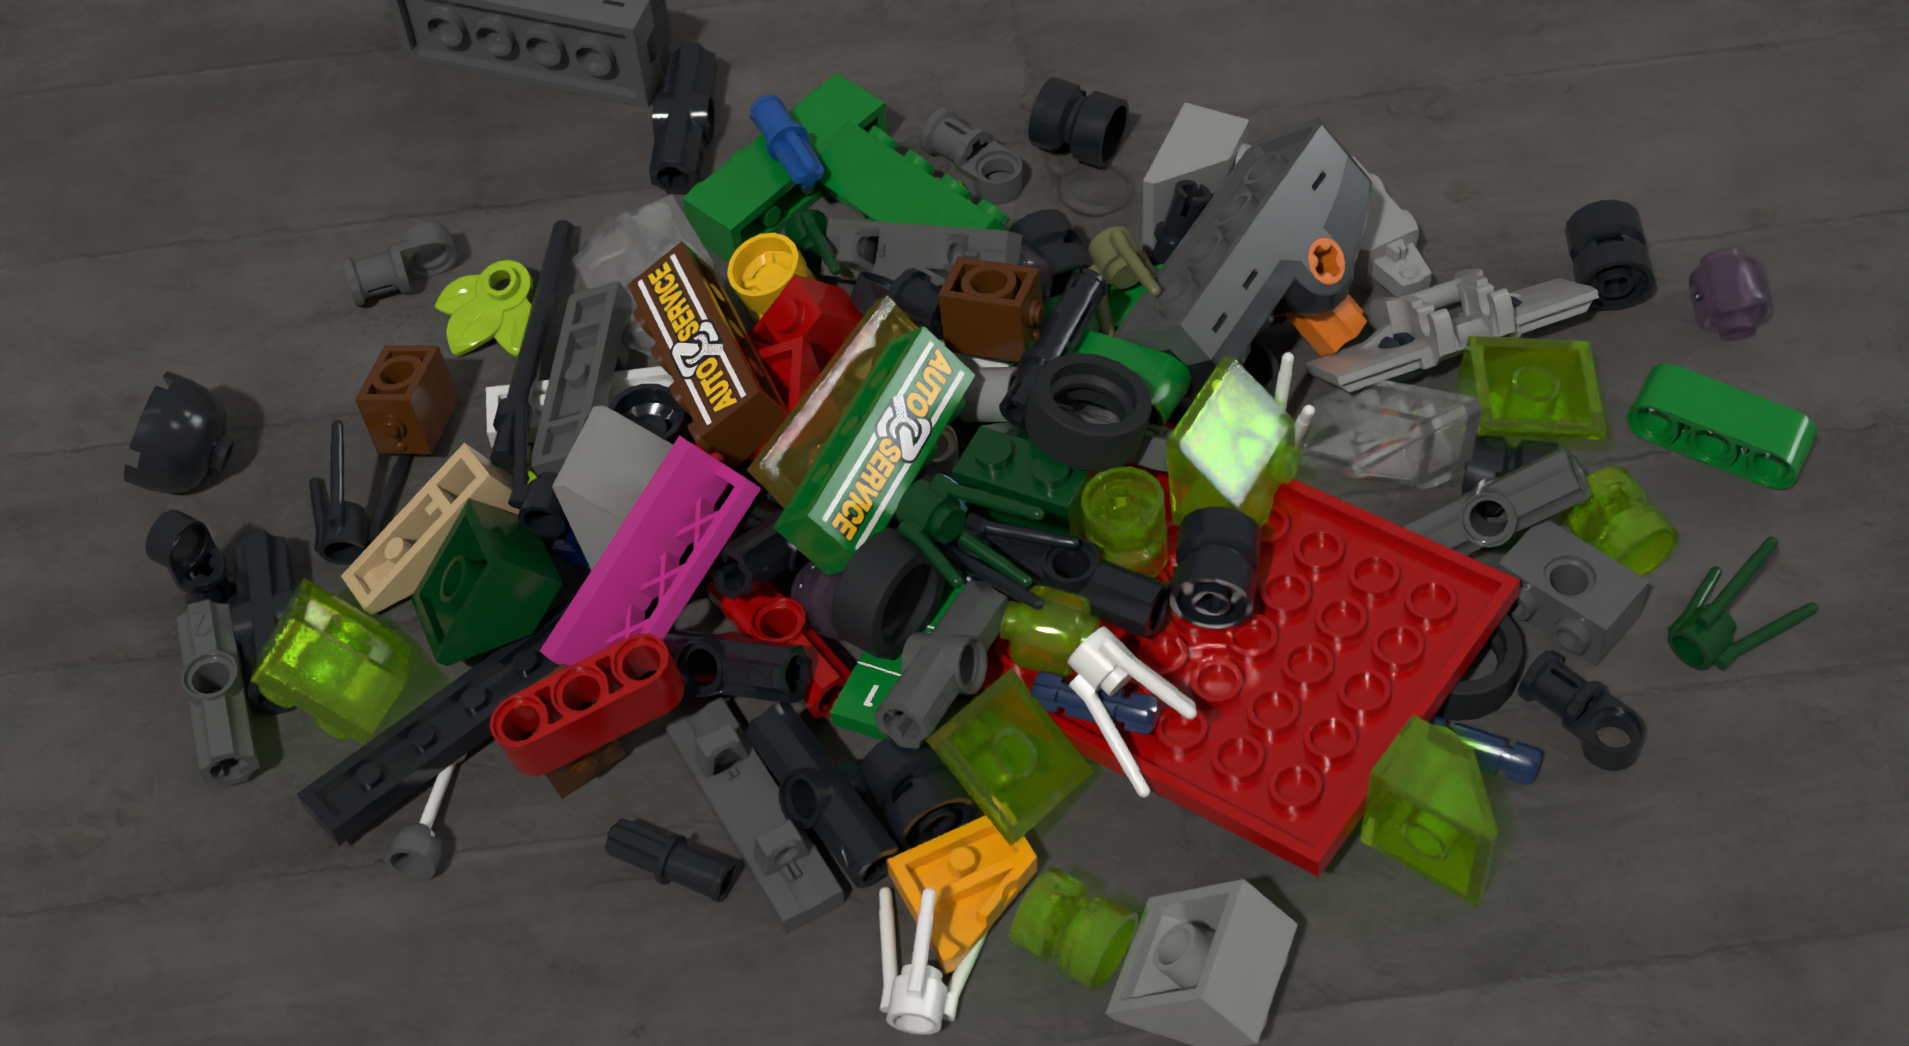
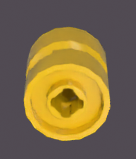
[727,233,817,324]

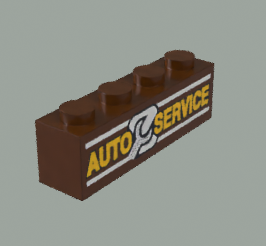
[628,241,793,466]

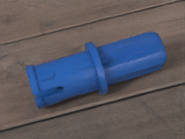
[750,95,824,189]

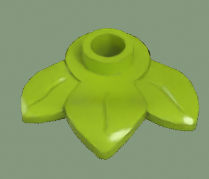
[435,260,533,358]

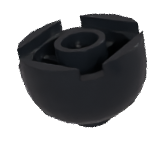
[124,371,235,494]

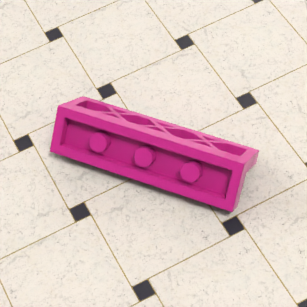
[540,436,761,668]

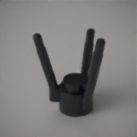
[508,404,589,538]
[309,420,411,565]
[934,512,1079,627]

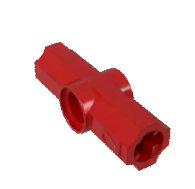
[707,580,851,720]

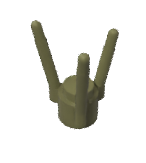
[1088,226,1161,336]

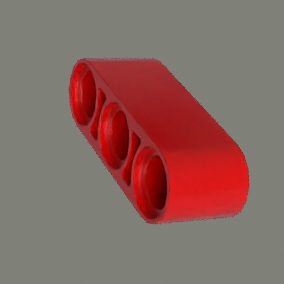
[490,634,685,776]

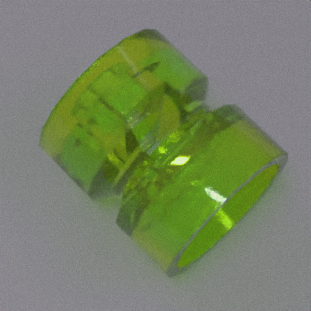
[1559,465,1679,577]
[1081,467,1168,578]
[1009,866,1138,992]

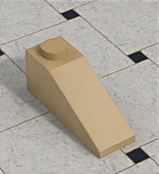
[341,443,520,615]

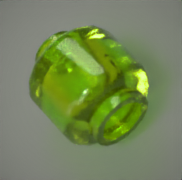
[1000,585,1100,677]

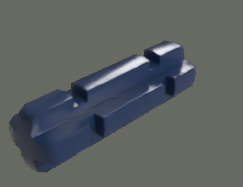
[1031,671,1159,735]
[1412,715,1541,785]

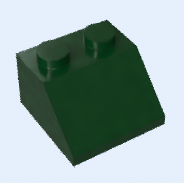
[952,422,1126,538]
[411,498,563,666]

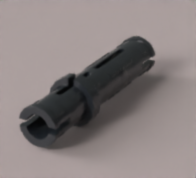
[999,268,1108,427]

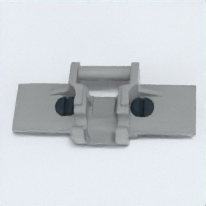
[1306,269,1599,392]

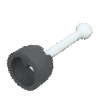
[384,753,467,880]

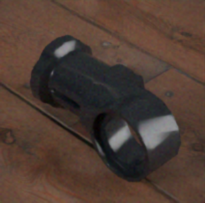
[849,268,944,340]
[145,509,238,607]
[1517,650,1645,771]

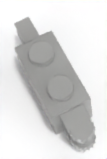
[1351,156,1432,298]

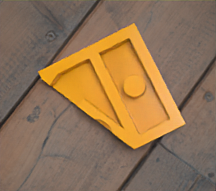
[887,806,1037,975]

